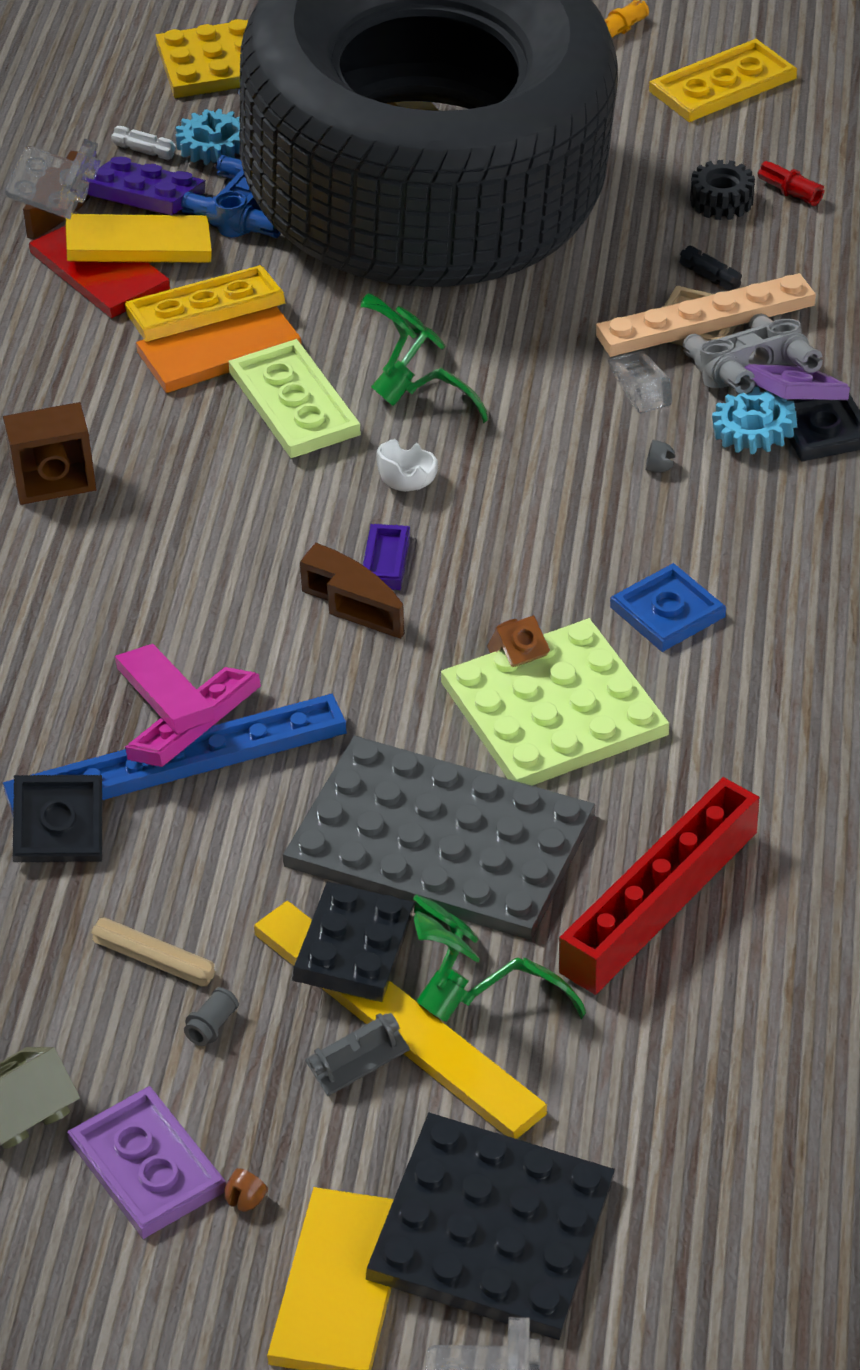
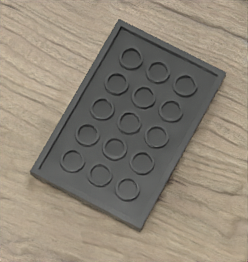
[283,735,595,941]

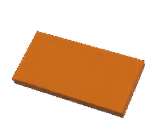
[136,306,302,393]

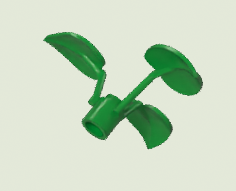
[361,293,488,423]
[413,895,586,1022]

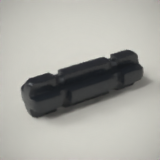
[679,245,742,291]

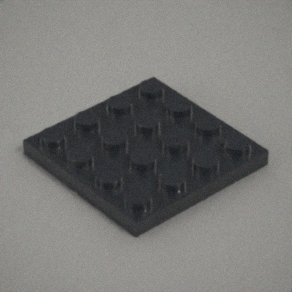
[366,1112,615,1340]

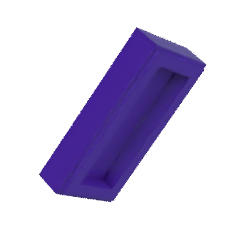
[363,524,410,590]

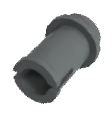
[184,987,239,1046]

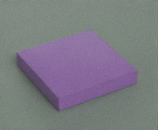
[745,364,850,400]

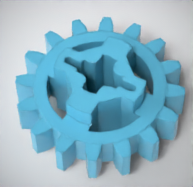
[176,109,240,165]
[712,387,797,454]

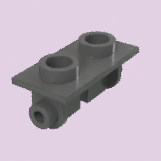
[305,1013,410,1096]

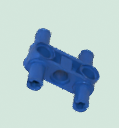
[181,155,281,238]

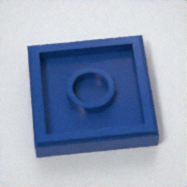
[610,563,726,652]

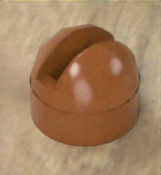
[225,1168,268,1212]

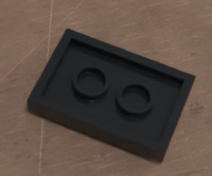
[292,881,414,1002]

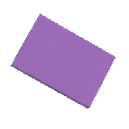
[67,1086,226,1239]

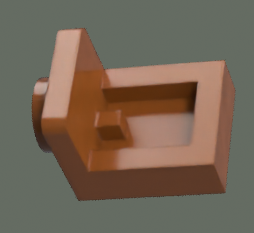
[487,615,550,667]

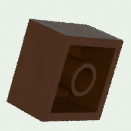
[3,402,97,505]

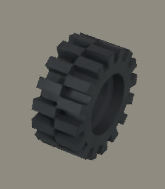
[690,160,755,220]

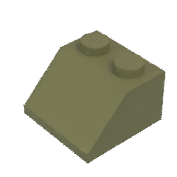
[0,1047,80,1149]

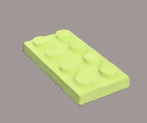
[229,339,361,458]

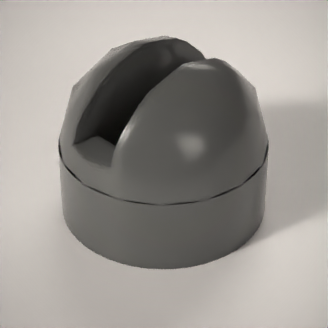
[645,440,676,472]

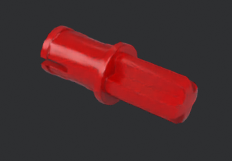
[758,161,825,206]

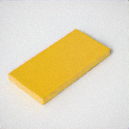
[649,39,797,122]
[66,214,212,263]
[125,265,286,342]
[267,1187,394,1370]

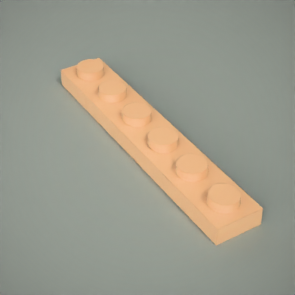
[596,273,816,357]

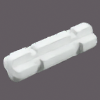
[111,126,176,160]

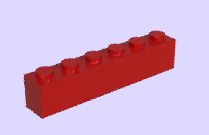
[559,777,760,995]

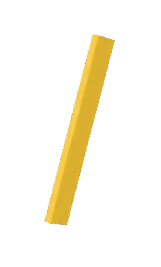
[254,900,547,1139]

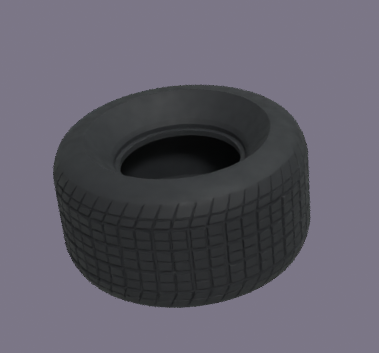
[239,0,618,287]

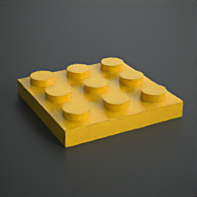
[155,19,248,98]

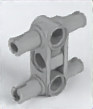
[683,313,823,394]

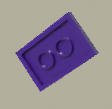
[80,157,206,216]

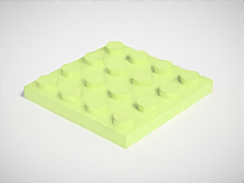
[441,618,669,786]

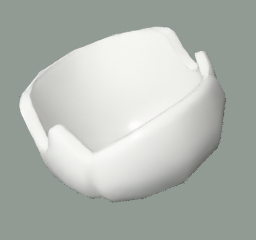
[377,439,438,492]

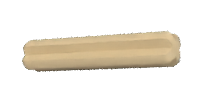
[91,917,215,987]

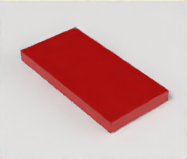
[29,225,170,318]

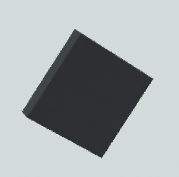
[788,393,860,462]
[13,775,102,862]

